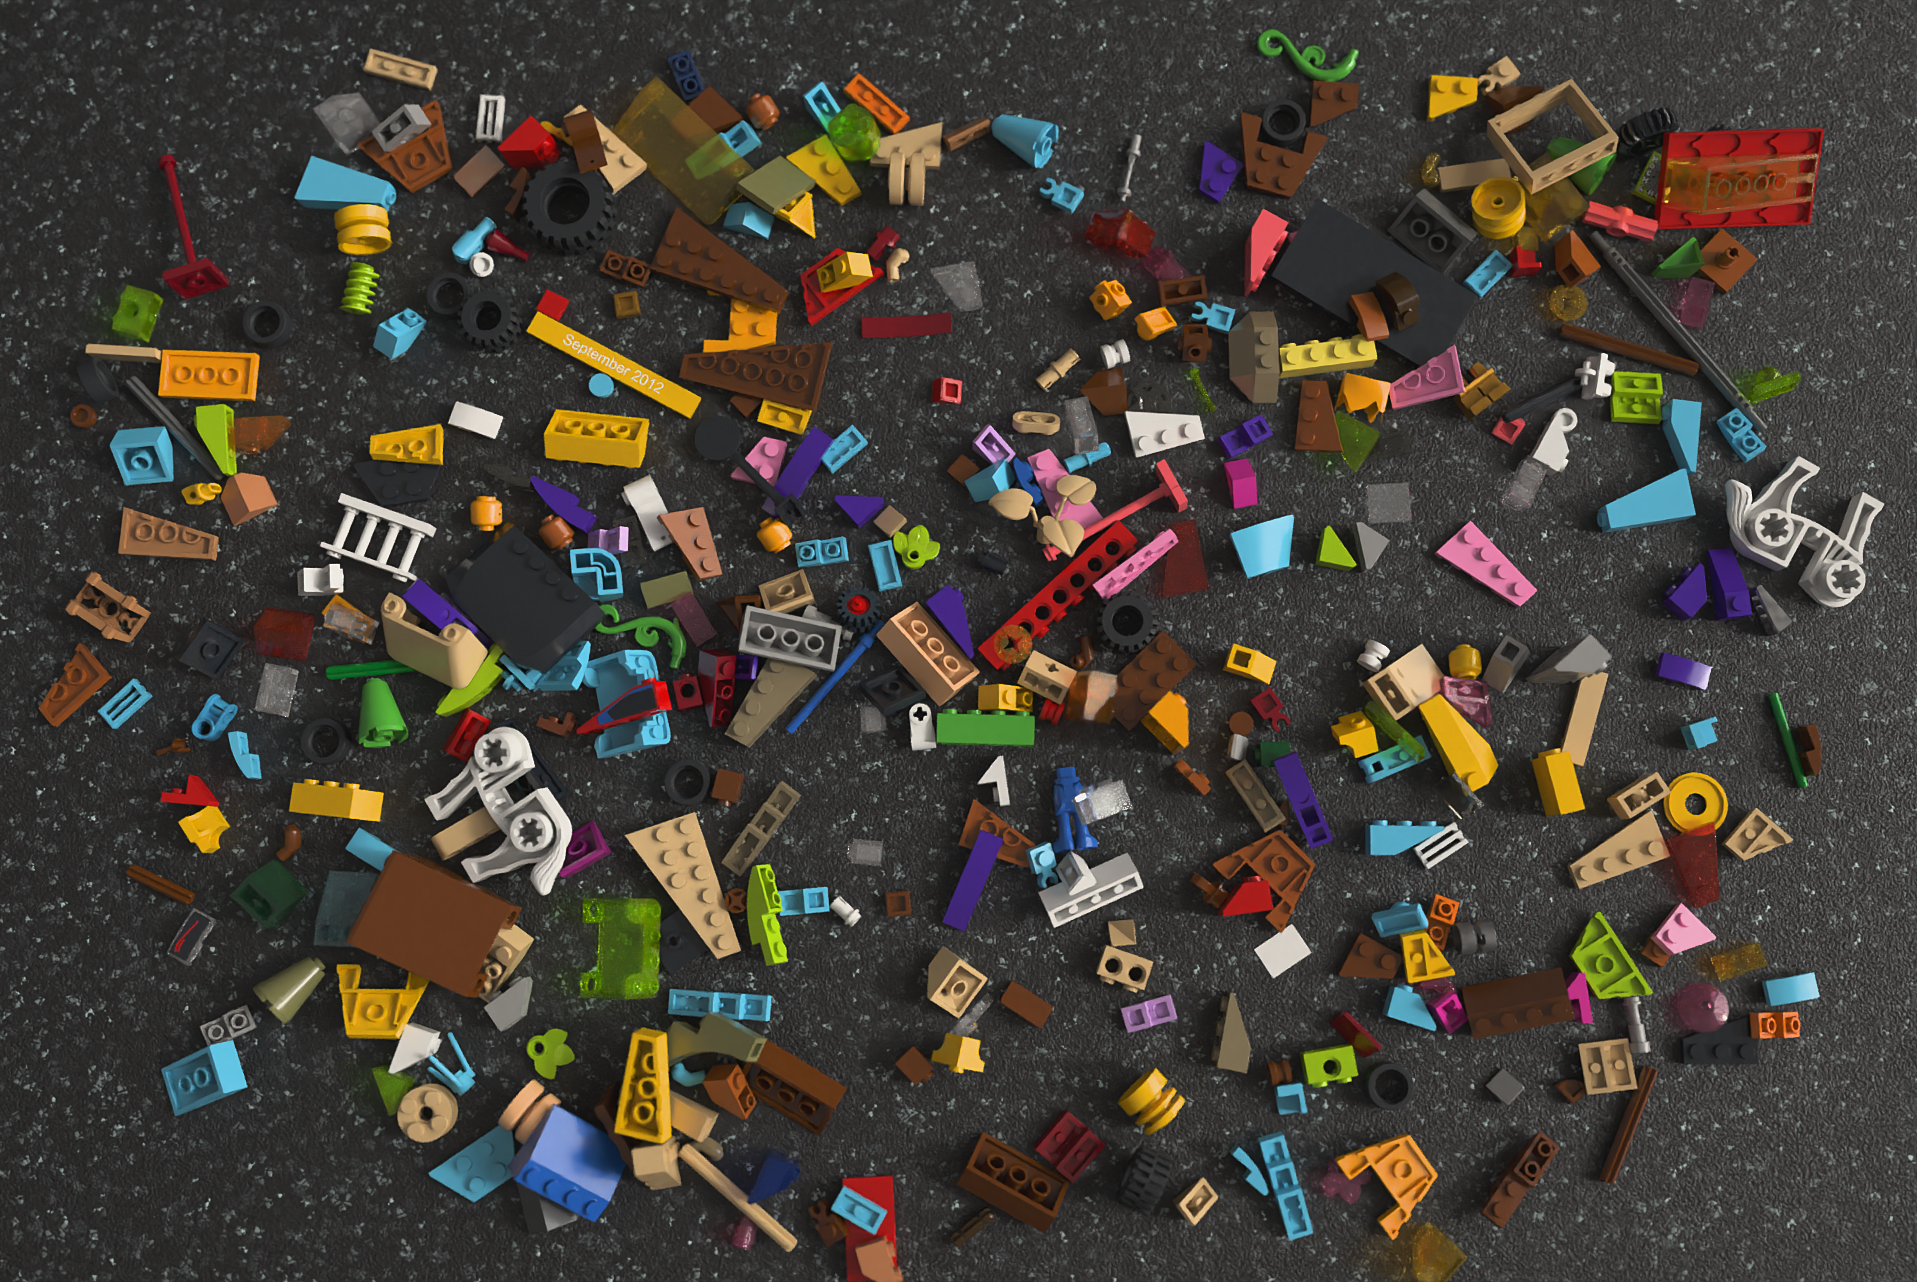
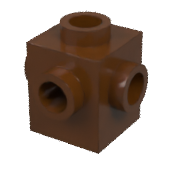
[1177,324,1212,363]

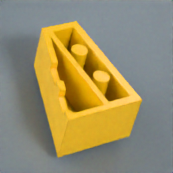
[289,779,384,822]

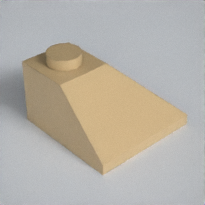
[927,946,988,1018]

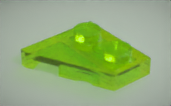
[1335,410,1380,473]

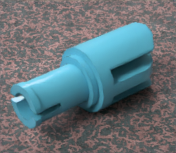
[452,217,497,264]

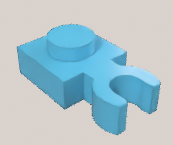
[1040,178,1084,214]
[1191,302,1235,334]
[1025,842,1058,888]

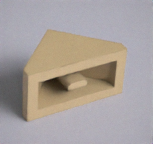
[1173,1177,1218,1227]

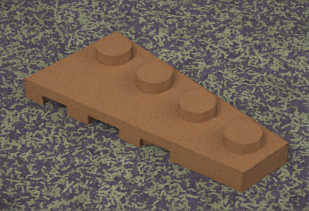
[118,507,219,561]

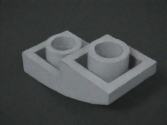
[200,1005,256,1046]

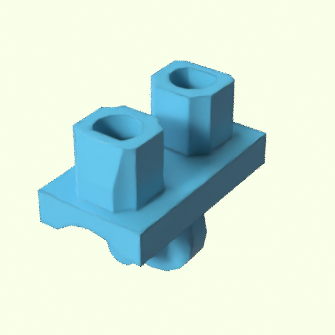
[499,654,543,692]

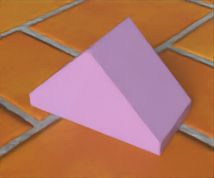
[972,424,1016,465]

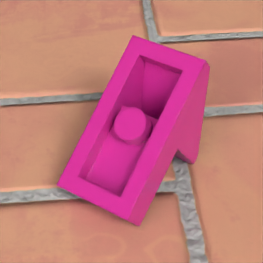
[1565,972,1593,1024]

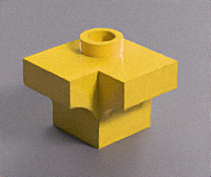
[1331,711,1378,758]
[178,806,230,853]
[931,1033,985,1073]

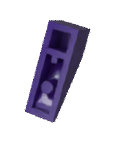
[1707,548,1752,621]
[926,584,974,661]

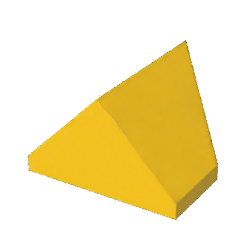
[774,192,815,238]

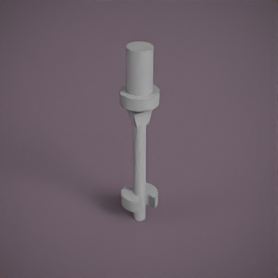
[1117,134,1141,202]

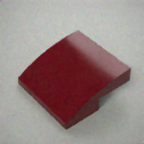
[1033,1108,1106,1183]

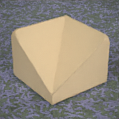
[1108,919,1136,947]

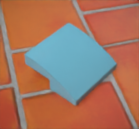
[537,641,590,691]

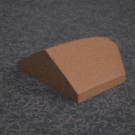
[221,473,278,526]

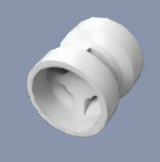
[1100,339,1130,369]
[1357,640,1390,672]

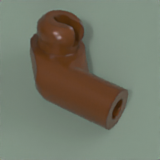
[1070,637,1094,670]
[276,824,301,861]

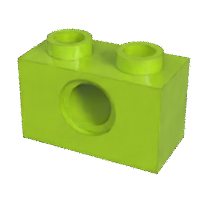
[1299,1044,1358,1088]

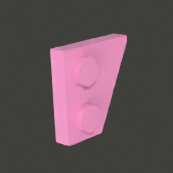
[731,437,787,487]
[1651,903,1716,956]

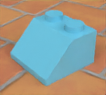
[110,426,174,485]

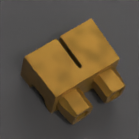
[1452,362,1510,421]

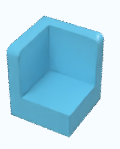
[1680,717,1717,750]
[1274,1080,1307,1115]

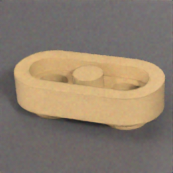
[1012,411,1060,435]

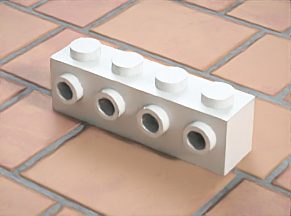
[1038,853,1144,928]

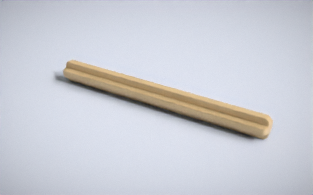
[678,1144,798,1252]

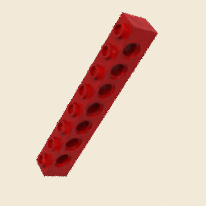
[978,520,1138,672]

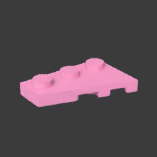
[1389,345,1465,410]

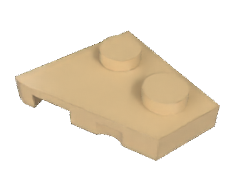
[1722,808,1793,861]

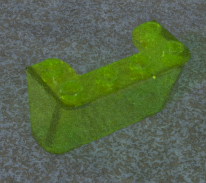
[580,898,661,1000]

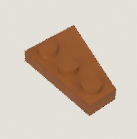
[38,642,112,727]

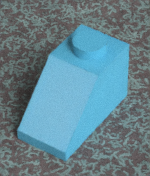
[1382,983,1436,1031]

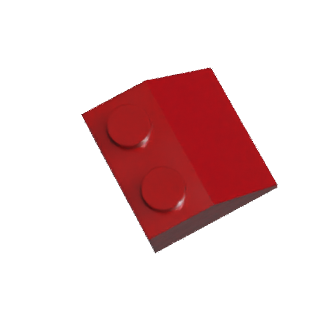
[497,116,561,169]
[1217,876,1273,916]

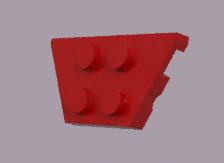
[800,248,883,326]

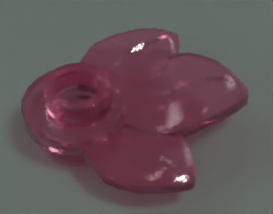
[1322,1155,1371,1204]

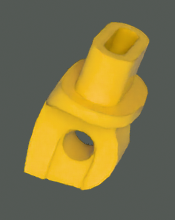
[181,483,221,505]

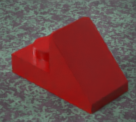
[161,775,219,807]

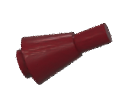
[486,229,530,262]

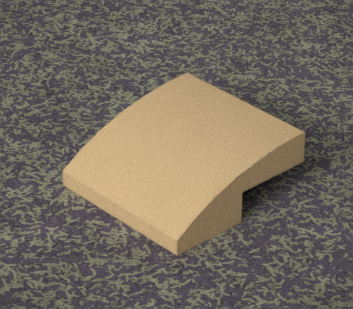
[1578,1038,1637,1095]

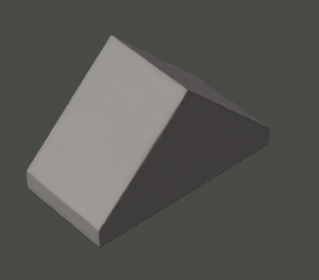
[1352,522,1390,573]

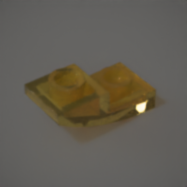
[1710,941,1769,982]

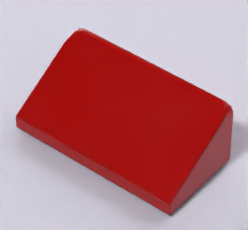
[443,708,491,763]

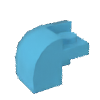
[570,548,623,602]

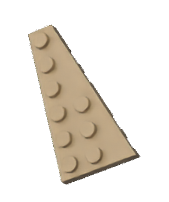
[625,812,741,959]

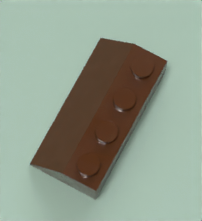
[1461,967,1575,1040]
[742,1040,847,1136]
[957,1132,1070,1233]

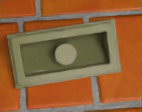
[640,571,694,609]

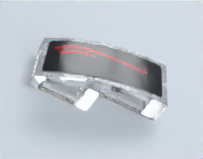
[167,908,217,966]

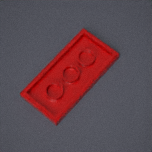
[843,1175,897,1282]

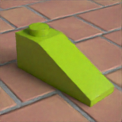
[194,404,237,477]

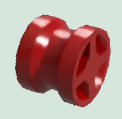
[1038,698,1065,726]

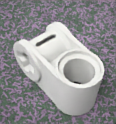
[909,703,936,751]

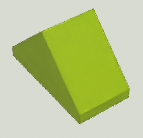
[1315,525,1357,571]

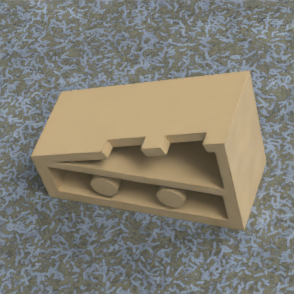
[632,1135,681,1190]

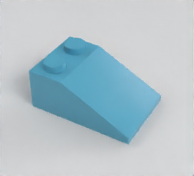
[161,1040,247,1116]

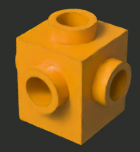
[1089,280,1132,320]

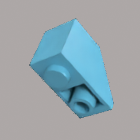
[373,308,427,359]

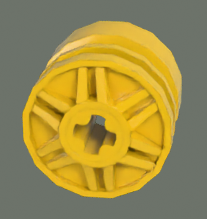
[1118,1067,1185,1136]

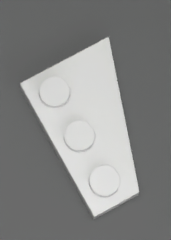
[1124,411,1205,457]

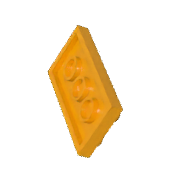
[158,350,259,401]

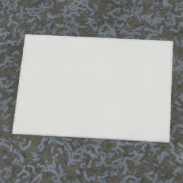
[1254,924,1311,978]

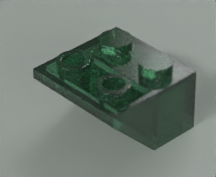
[230,859,310,929]

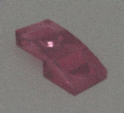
[1679,277,1716,329]
[671,592,717,647]

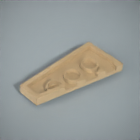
[1567,810,1670,889]

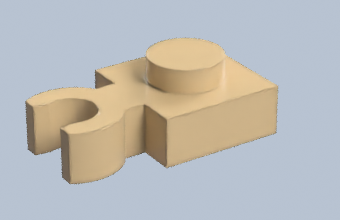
[1477,56,1520,95]

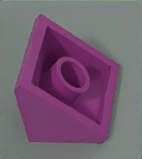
[559,821,611,877]

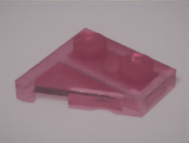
[1439,676,1492,728]

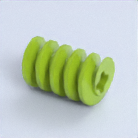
[340,262,379,315]

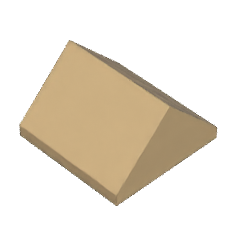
[758,569,816,614]

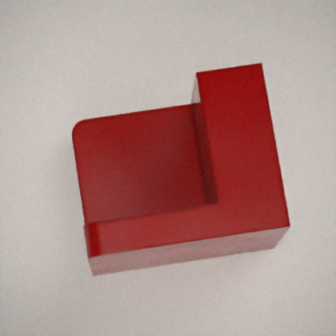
[1509,246,1542,277]

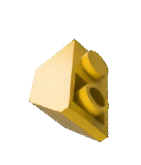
[817,252,873,292]
[1223,644,1276,685]
[978,684,1033,712]

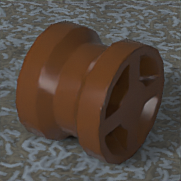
[724,888,748,913]
[1266,1058,1292,1086]

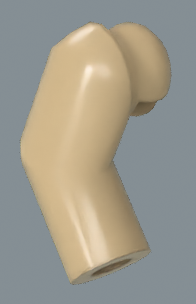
[886,248,909,282]

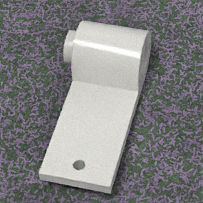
[621,475,673,551]

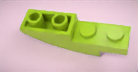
[436,643,508,717]
[747,864,788,966]

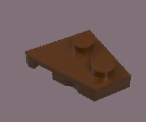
[1308,80,1359,128]
[1337,933,1403,979]

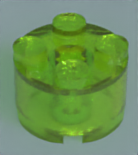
[828,104,881,162]

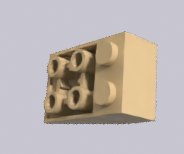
[1362,644,1450,723]
[473,920,534,1003]

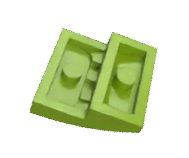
[1610,371,1663,424]

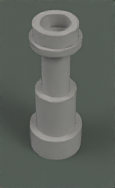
[802,604,854,641]
[1623,996,1651,1053]

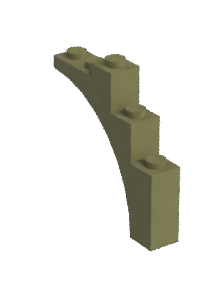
[616,1012,767,1105]

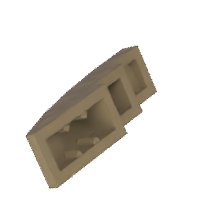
[721,781,801,877]

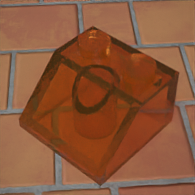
[1065,670,1118,724]

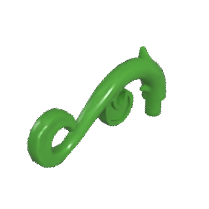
[1257,29,1358,82]
[595,604,686,669]

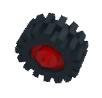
[837,586,880,633]

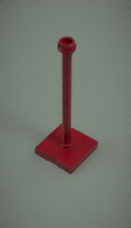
[158,155,229,300]

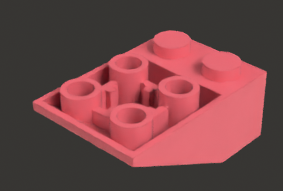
[1244,209,1288,297]

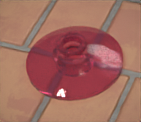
[1677,983,1729,1033]

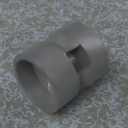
[1453,919,1497,955]

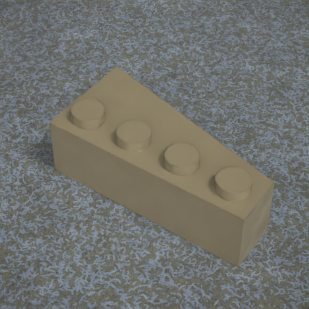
[725,658,817,748]

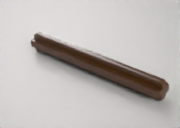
[1600,1066,1658,1185]

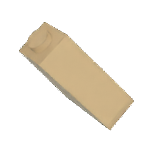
[669,1090,719,1142]

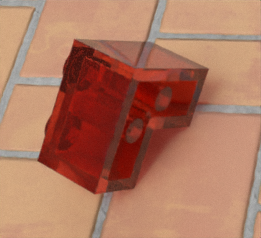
[1085,208,1156,258]

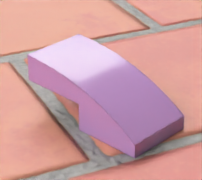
[588,526,628,554]
[1121,994,1177,1033]

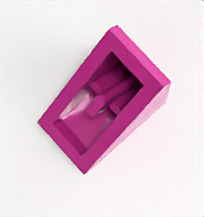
[1224,459,1258,509]

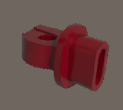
[867,226,900,261]

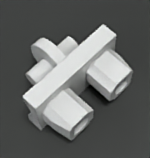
[1575,353,1615,400]

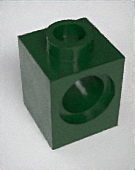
[1253,741,1290,768]

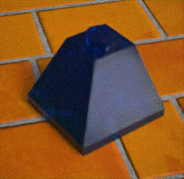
[746,1149,801,1205]

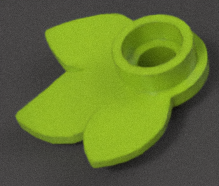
[893,525,940,569]
[526,1029,575,1079]

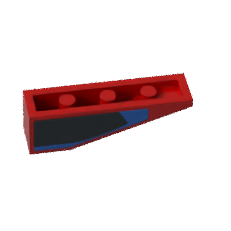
[576,678,672,734]

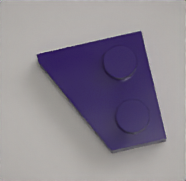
[1199,141,1243,204]

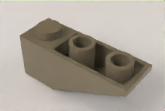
[1211,992,1251,1073]

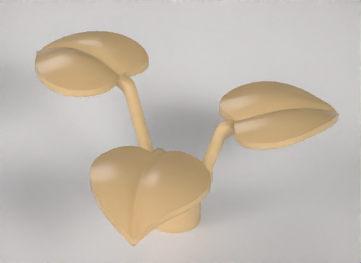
[989,475,1096,557]

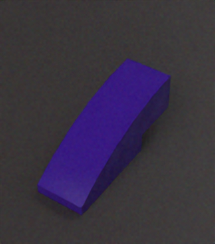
[530,476,596,534]

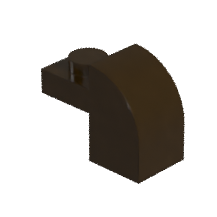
[1375,271,1420,331]

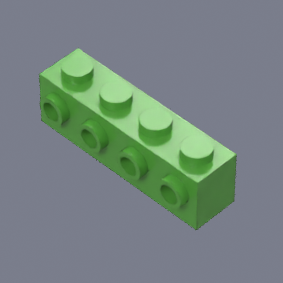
[937,709,1035,747]

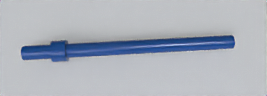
[785,620,885,734]

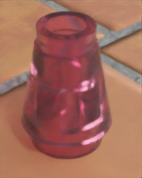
[731,1214,757,1250]

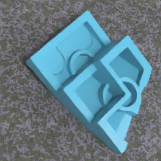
[1230,515,1294,580]

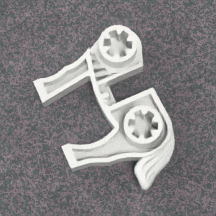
[1725,456,1884,607]
[425,727,572,895]

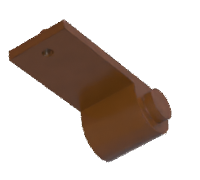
[561,109,608,174]

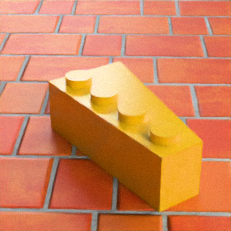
[614,1028,672,1144]

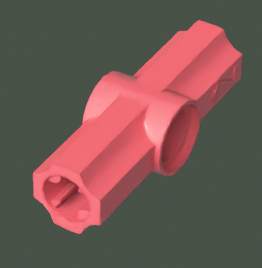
[1582,201,1658,242]

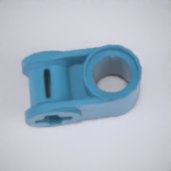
[192,694,238,742]

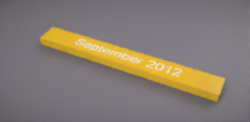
[526,312,701,419]

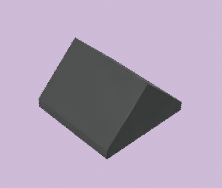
[517,1183,578,1234]

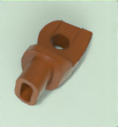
[1190,873,1229,908]

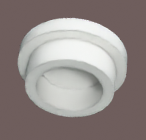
[469,253,494,276]

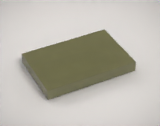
[736,156,816,215]

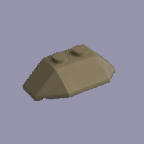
[1228,311,1279,404]

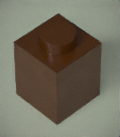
[711,768,745,807]
[895,1044,934,1085]

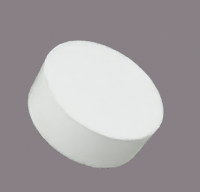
[1551,408,1577,433]

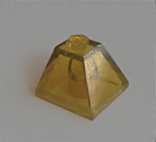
[1412,1220,1468,1282]

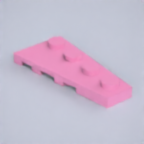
[1027,449,1107,529]
[1434,521,1537,608]
[1093,529,1178,601]

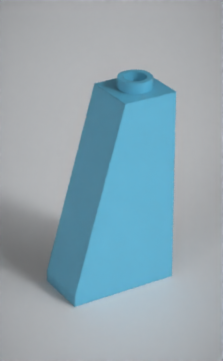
[294,156,396,211]
[1597,468,1696,533]

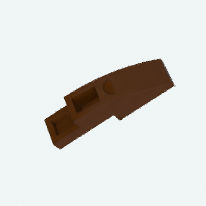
[1479,1131,1560,1229]

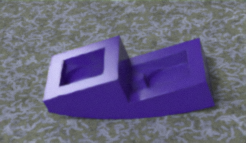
[1217,414,1273,460]
[1655,653,1711,690]

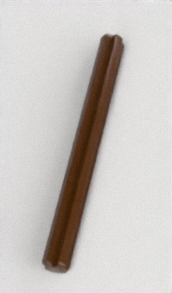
[1559,323,1699,376]

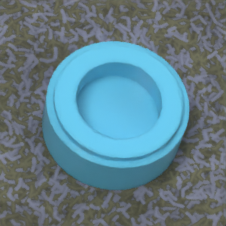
[589,373,614,398]

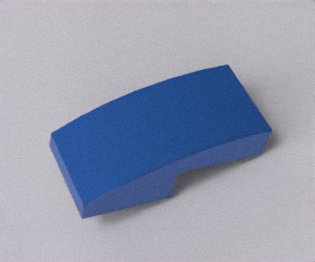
[1013,458,1043,509]

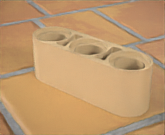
[431,807,501,860]

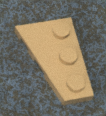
[870,122,942,170]

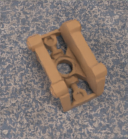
[65,572,151,642]

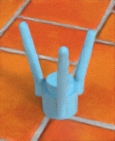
[428,1032,476,1096]

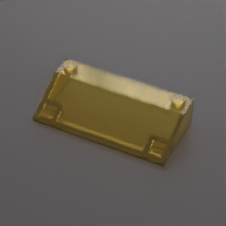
[612,76,755,227]

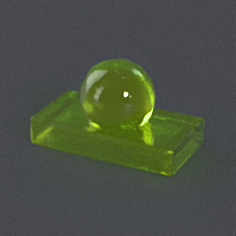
[1747,366,1802,404]

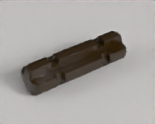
[950,1207,995,1248]

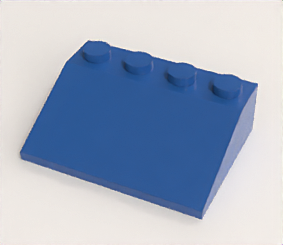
[508,1103,626,1222]

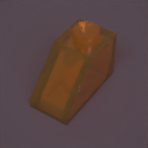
[235,415,291,454]

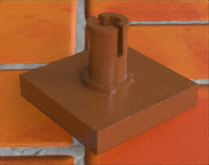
[1696,229,1757,295]

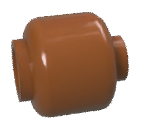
[745,93,780,131]
[538,514,574,551]

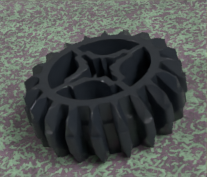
[1615,108,1680,158]

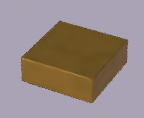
[613,291,641,319]

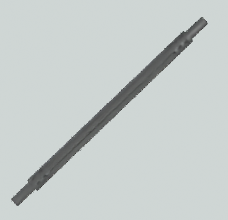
[1589,231,1767,433]

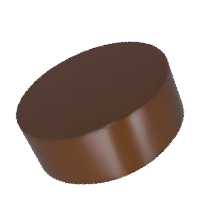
[70,404,97,429]
[1228,712,1253,736]

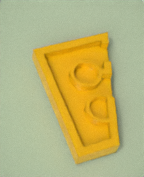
[786,135,862,206]
[370,424,443,465]

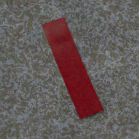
[862,312,952,338]

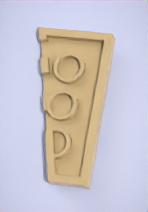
[564,105,647,194]

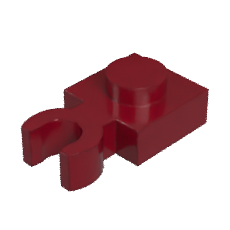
[1249,687,1290,732]

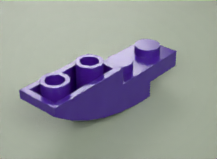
[402,578,493,650]
[1273,751,1333,849]

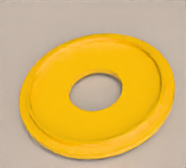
[1663,773,1728,836]

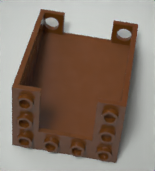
[346,850,522,997]

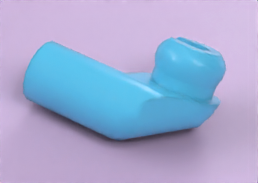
[671,1063,707,1087]

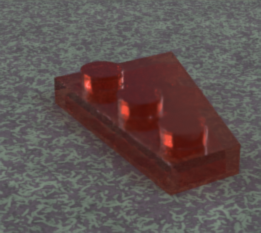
[1162,519,1209,598]
[1666,821,1720,908]

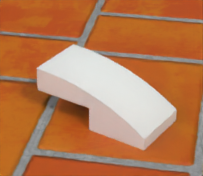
[448,401,503,440]

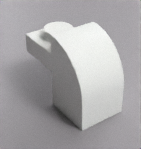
[297,564,343,596]

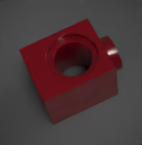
[673,673,705,712]

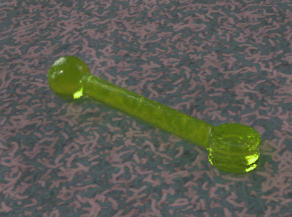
[1190,368,1216,413]

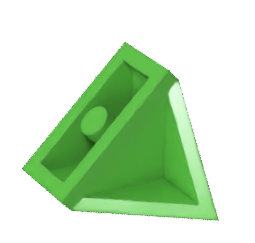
[1651,237,1704,280]

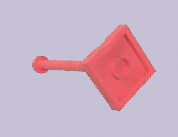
[1042,459,1188,561]

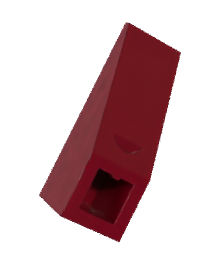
[698,649,737,727]

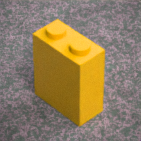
[1531,748,1585,817]

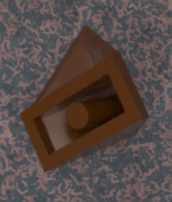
[1486,85,1545,136]
[1080,368,1128,417]
[716,595,763,633]

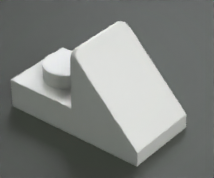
[977,756,1010,807]

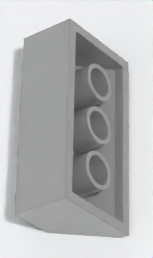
[738,606,842,672]
[1525,634,1612,684]

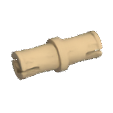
[1035,348,1080,391]

